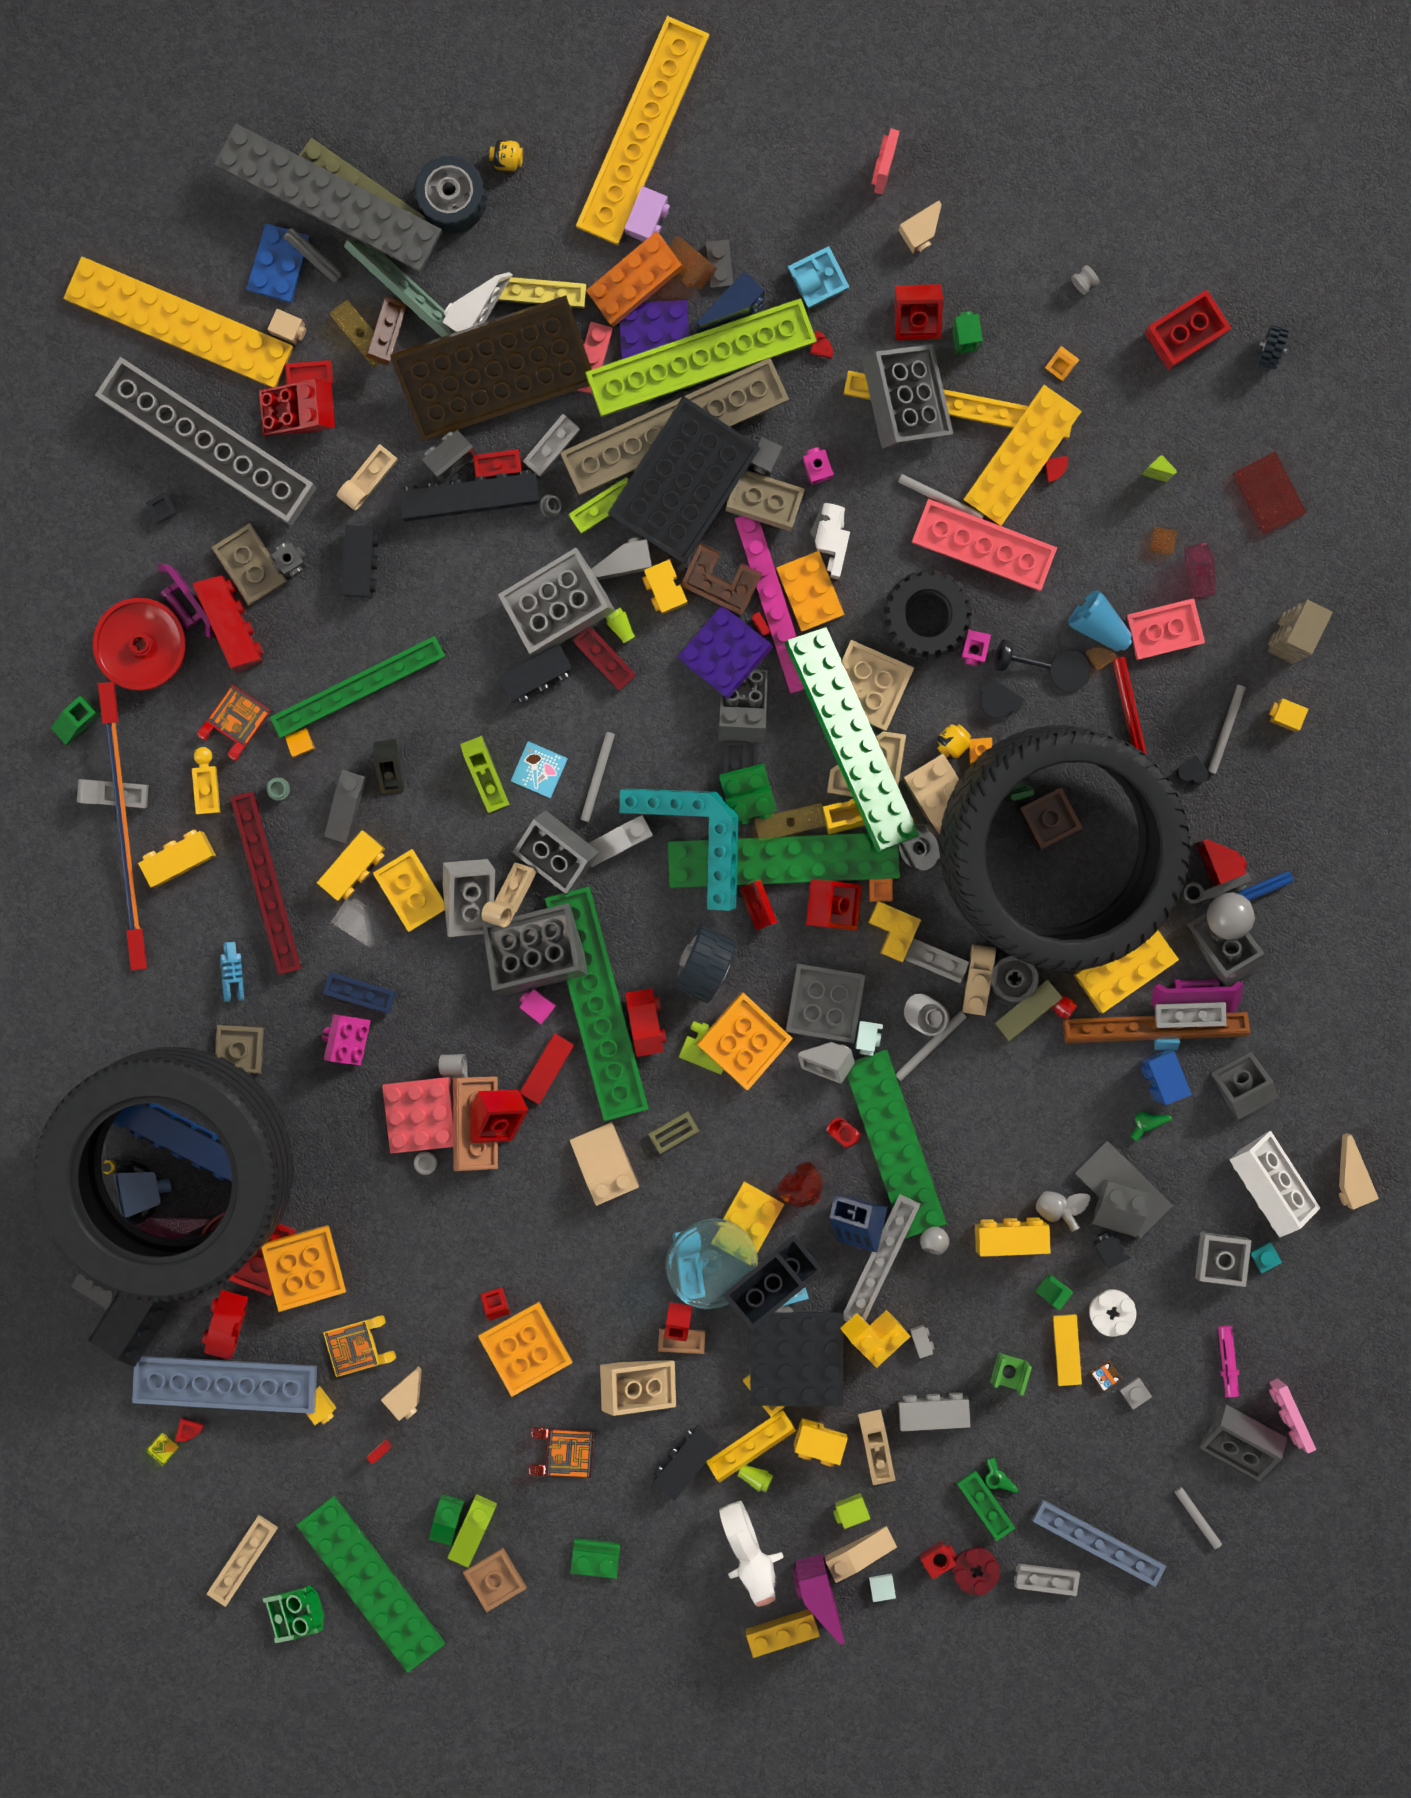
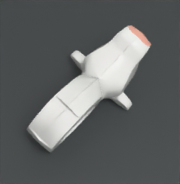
[719,1501,783,1607]

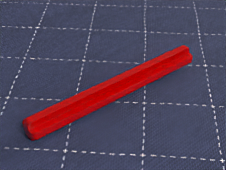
[1113,657,1147,755]

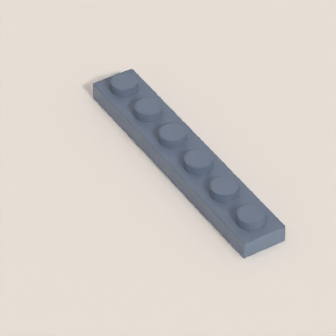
[1032,1499,1166,1587]

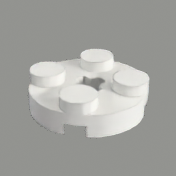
[1089,1289,1136,1337]

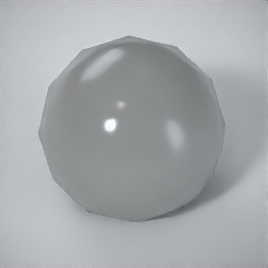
[920,1227,949,1255]

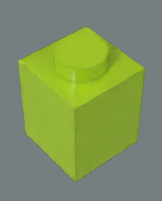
[833,1493,870,1529]

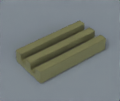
[648,1111,700,1154]

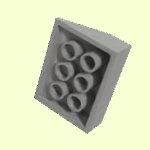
[498,548,615,657]

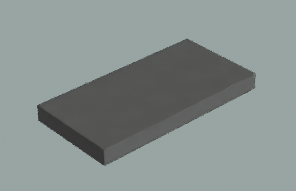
[1074,1140,1173,1238]

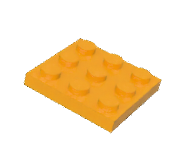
[696,992,793,1090]
[262,1225,346,1312]
[478,1302,573,1397]

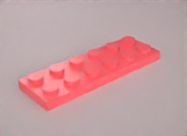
[912,499,1057,591]

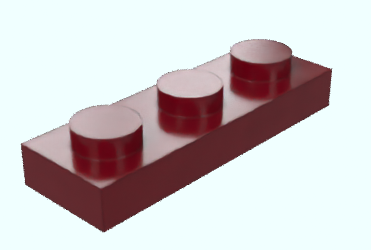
[572,626,636,691]

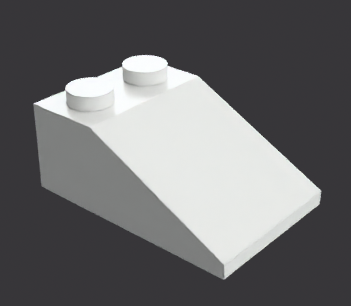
[443,272,512,332]

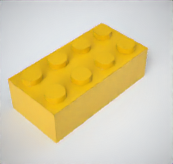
[1073,931,1179,1013]

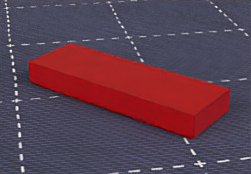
[520,1033,574,1104]

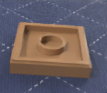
[463,1548,527,1613]

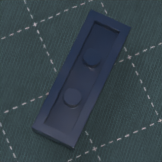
[323,972,397,1014]

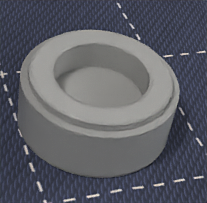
[414,1151,437,1175]

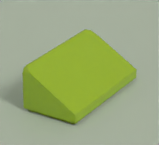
[1142,455,1177,482]

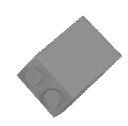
[443,859,495,937]

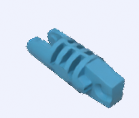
[220,942,244,1002]

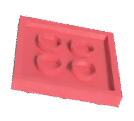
[382,1077,453,1154]

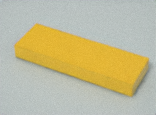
[1053,1314,1082,1386]

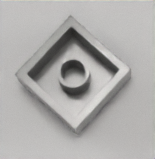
[1195,1232,1251,1287]

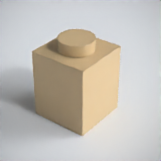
[267,309,306,345]

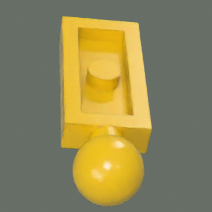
[192,747,220,815]

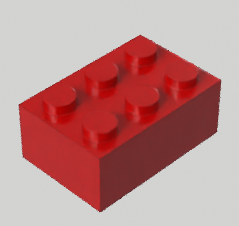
[1144,290,1232,371]

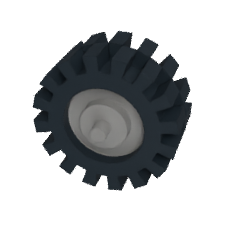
[1257,324,1289,370]

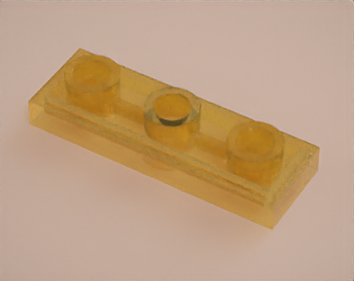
[329,299,380,368]
[754,803,826,842]

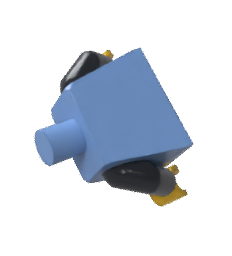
[103,1160,171,1225]

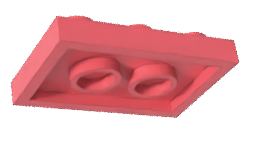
[871,128,900,195]
[1126,598,1205,660]

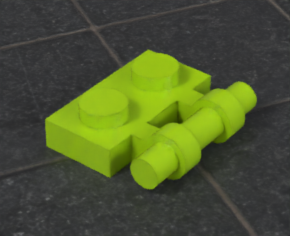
[679,1021,723,1074]

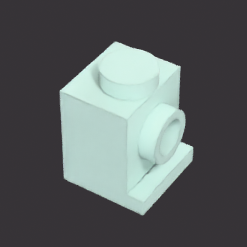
[855,1021,883,1056]

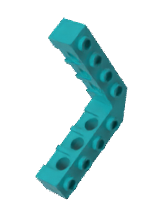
[619,788,738,911]

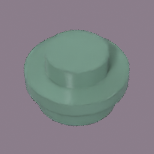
[267,778,290,801]

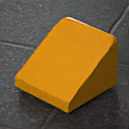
[1045,347,1079,381]
[285,728,315,758]

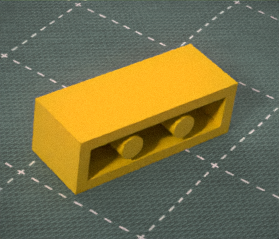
[138,830,216,888]
[317,830,385,901]
[746,1609,820,1658]

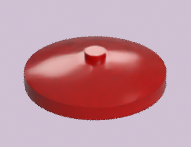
[93,598,187,691]

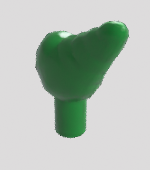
[1130,1111,1172,1142]
[984,1457,1018,1493]

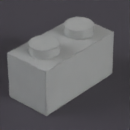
[910,1325,935,1358]

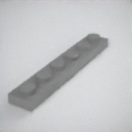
[844,1194,920,1322]

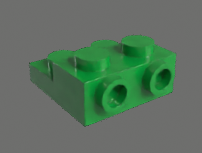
[719,763,776,825]

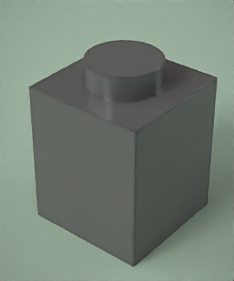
[750,437,782,476]

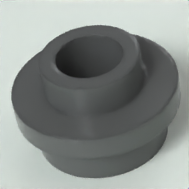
[539,495,562,518]

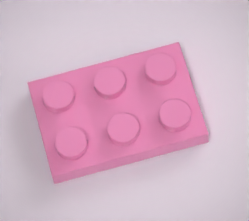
[1269,1378,1316,1453]

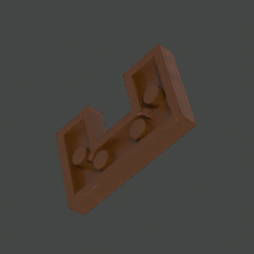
[681,543,762,616]

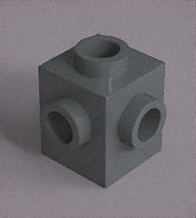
[271,543,307,578]

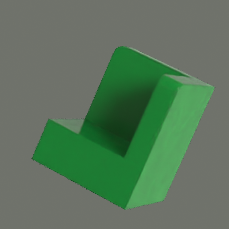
[1036,1273,1073,1311]

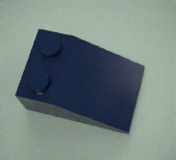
[697,271,765,333]

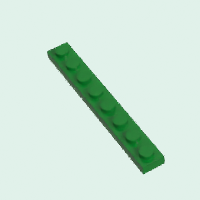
[270,636,446,739]

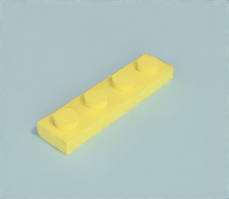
[498,277,586,309]

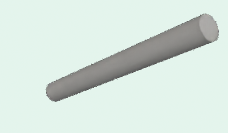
[898,474,984,519]
[1208,685,1246,774]
[580,732,615,822]
[895,1011,967,1081]

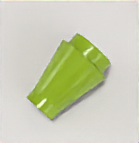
[605,608,635,643]
[737,1465,773,1493]

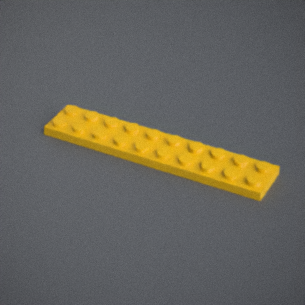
[576,16,709,246]
[64,256,294,388]

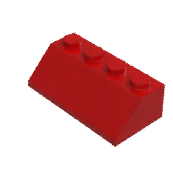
[193,575,264,673]

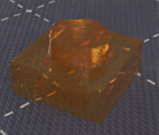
[1149,527,1177,555]

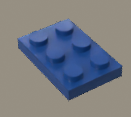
[247,223,311,304]

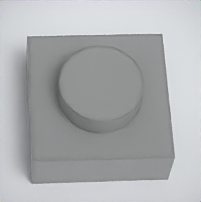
[1119,1377,1152,1410]

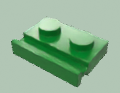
[571,1538,620,1579]

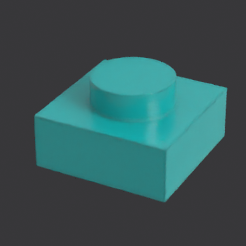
[1250,1242,1282,1274]

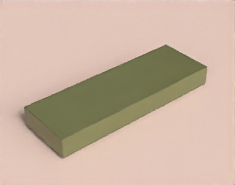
[995,980,1064,1041]

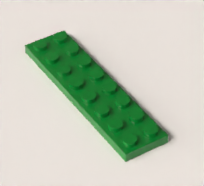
[847,1049,947,1239]
[297,1495,445,1673]

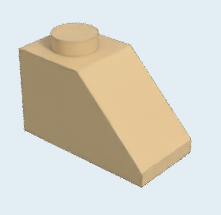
[898,201,941,253]
[381,1366,421,1421]

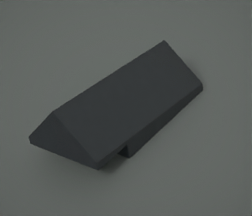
[722,1234,824,1330]

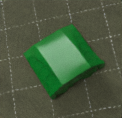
[262,1585,324,1643]

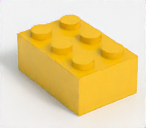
[975,1217,1051,1256]

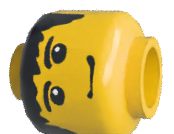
[489,140,523,172]
[937,724,971,758]

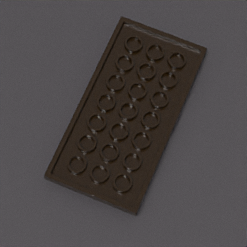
[390,295,592,441]

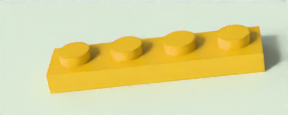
[706,1410,796,1483]

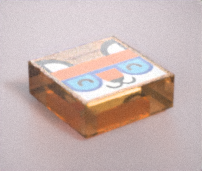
[1090,1359,1122,1392]

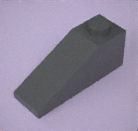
[324,770,368,844]

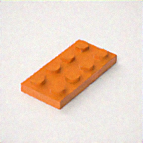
[586,231,684,327]

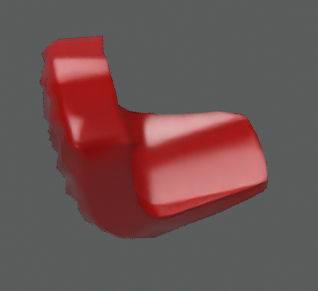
[826,1117,860,1148]

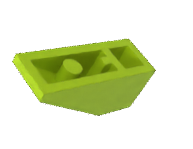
[460,736,510,813]
[448,1494,497,1568]

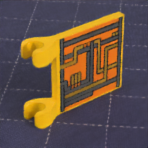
[323,1315,396,1377]

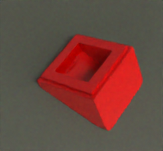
[480,1287,511,1321]

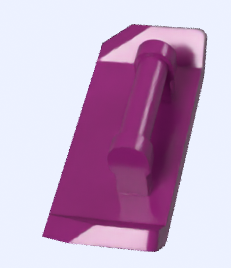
[157,564,215,639]
[1151,978,1244,1013]

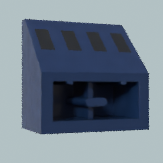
[830,1195,887,1252]

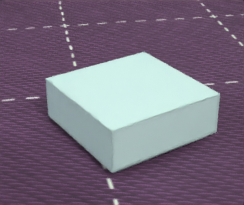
[869,1574,896,1602]

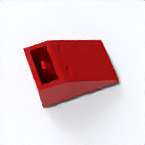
[259,379,335,436]

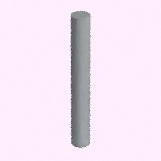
[1174,1487,1222,1549]

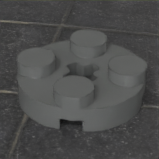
[899,823,940,871]

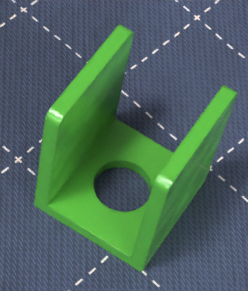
[990,1353,1032,1396]

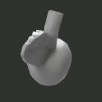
[1036,1191,1091,1232]

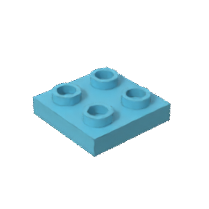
[788,246,849,309]

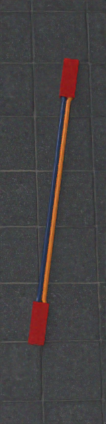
[98,682,147,970]

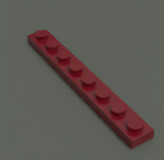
[230,791,302,975]

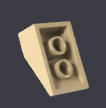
[570,1122,639,1206]
[600,1360,676,1416]

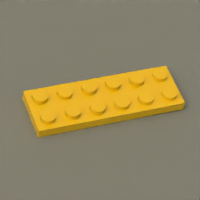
[963,385,1082,526]

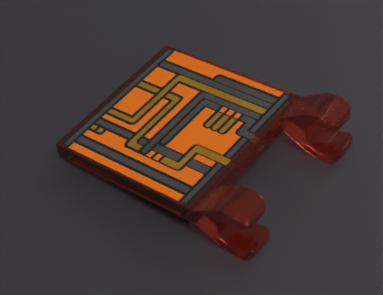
[529,1427,594,1478]

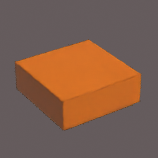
[869,878,893,902]

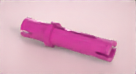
[1217,1326,1240,1397]

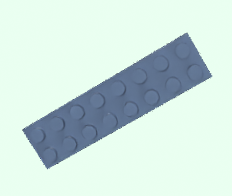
[132,1356,317,1414]

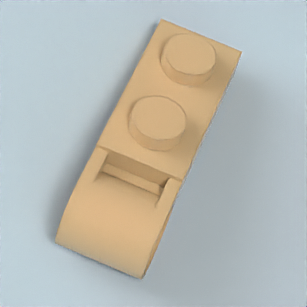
[336,444,398,511]
[482,863,537,928]
[962,944,996,1016]

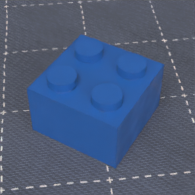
[1140,1050,1192,1105]

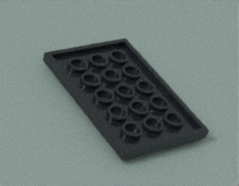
[607,396,761,564]

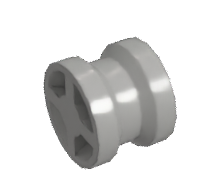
[1071,265,1100,295]

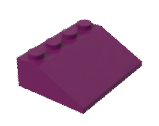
[793,1554,845,1645]

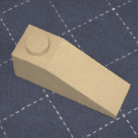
[1339,1133,1379,1210]
[858,1410,896,1485]
[825,1526,897,1583]

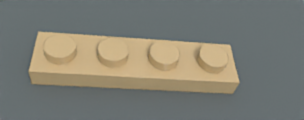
[207,1515,278,1607]

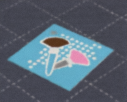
[511,741,568,798]

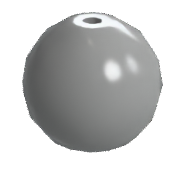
[1206,892,1255,940]

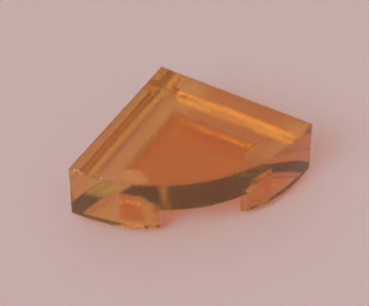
[1085,647,1118,671]

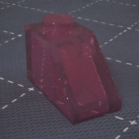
[1184,542,1216,599]

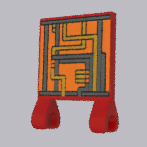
[197,685,271,761]

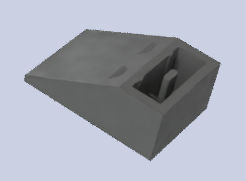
[719,669,768,743]

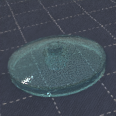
[665,1219,758,1309]

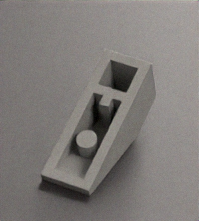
[591,537,652,580]
[589,815,653,867]

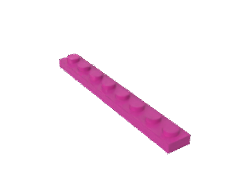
[735,516,805,694]

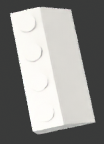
[1229,1131,1320,1238]

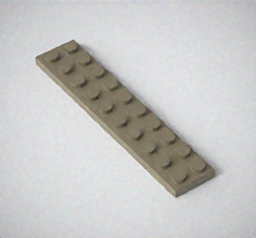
[560,358,789,496]

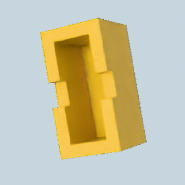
[642,559,688,615]
[823,799,865,834]

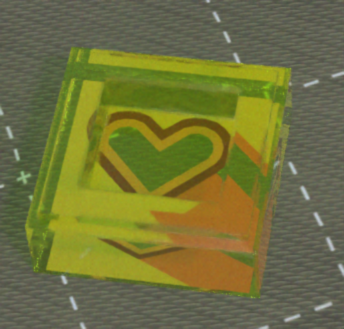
[146,1432,179,1466]

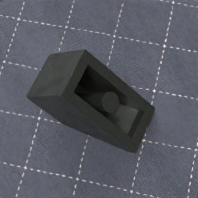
[373,739,404,794]

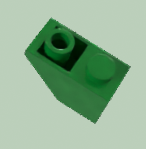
[51,696,101,746]

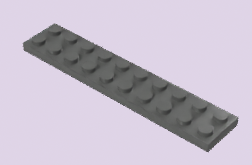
[214,124,442,272]

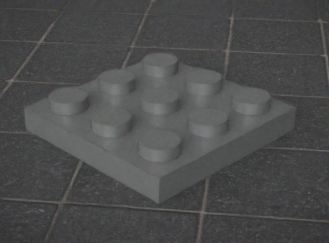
[786,964,866,1043]

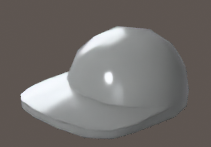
[904,994,950,1036]

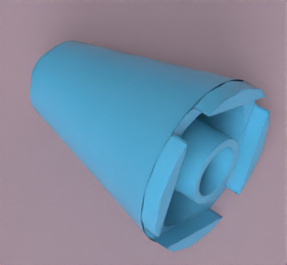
[1068,590,1132,652]

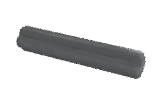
[284,228,342,283]

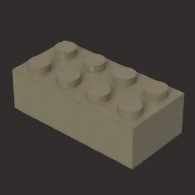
[1267,599,1333,664]

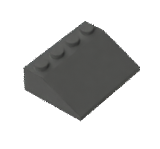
[862,344,953,449]
[482,903,588,996]

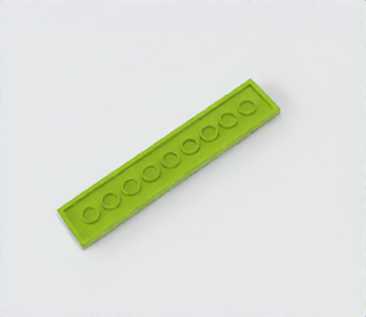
[585,298,817,417]

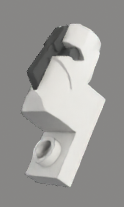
[811,503,850,580]

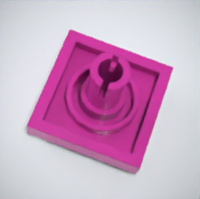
[322,1014,371,1065]

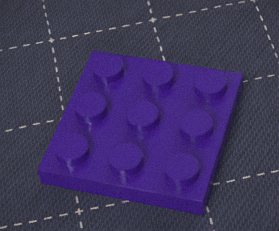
[619,300,689,359]
[677,606,773,699]

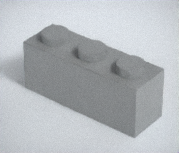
[898,1392,970,1431]

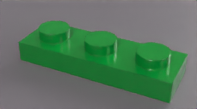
[956,1470,1016,1541]

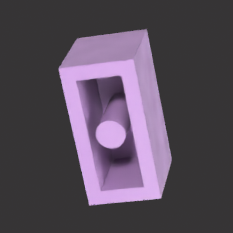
[625,186,670,242]

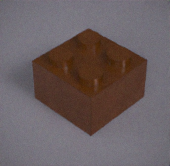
[1017,787,1082,850]

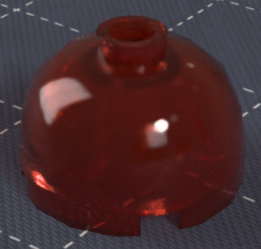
[777,1162,824,1208]

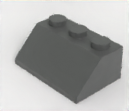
[512,810,599,895]
[1199,1404,1287,1481]

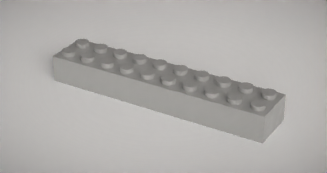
[95,357,317,526]

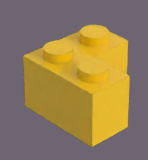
[868,901,921,962]
[840,1310,911,1368]
[794,1417,848,1467]

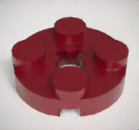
[953,1547,1000,1595]

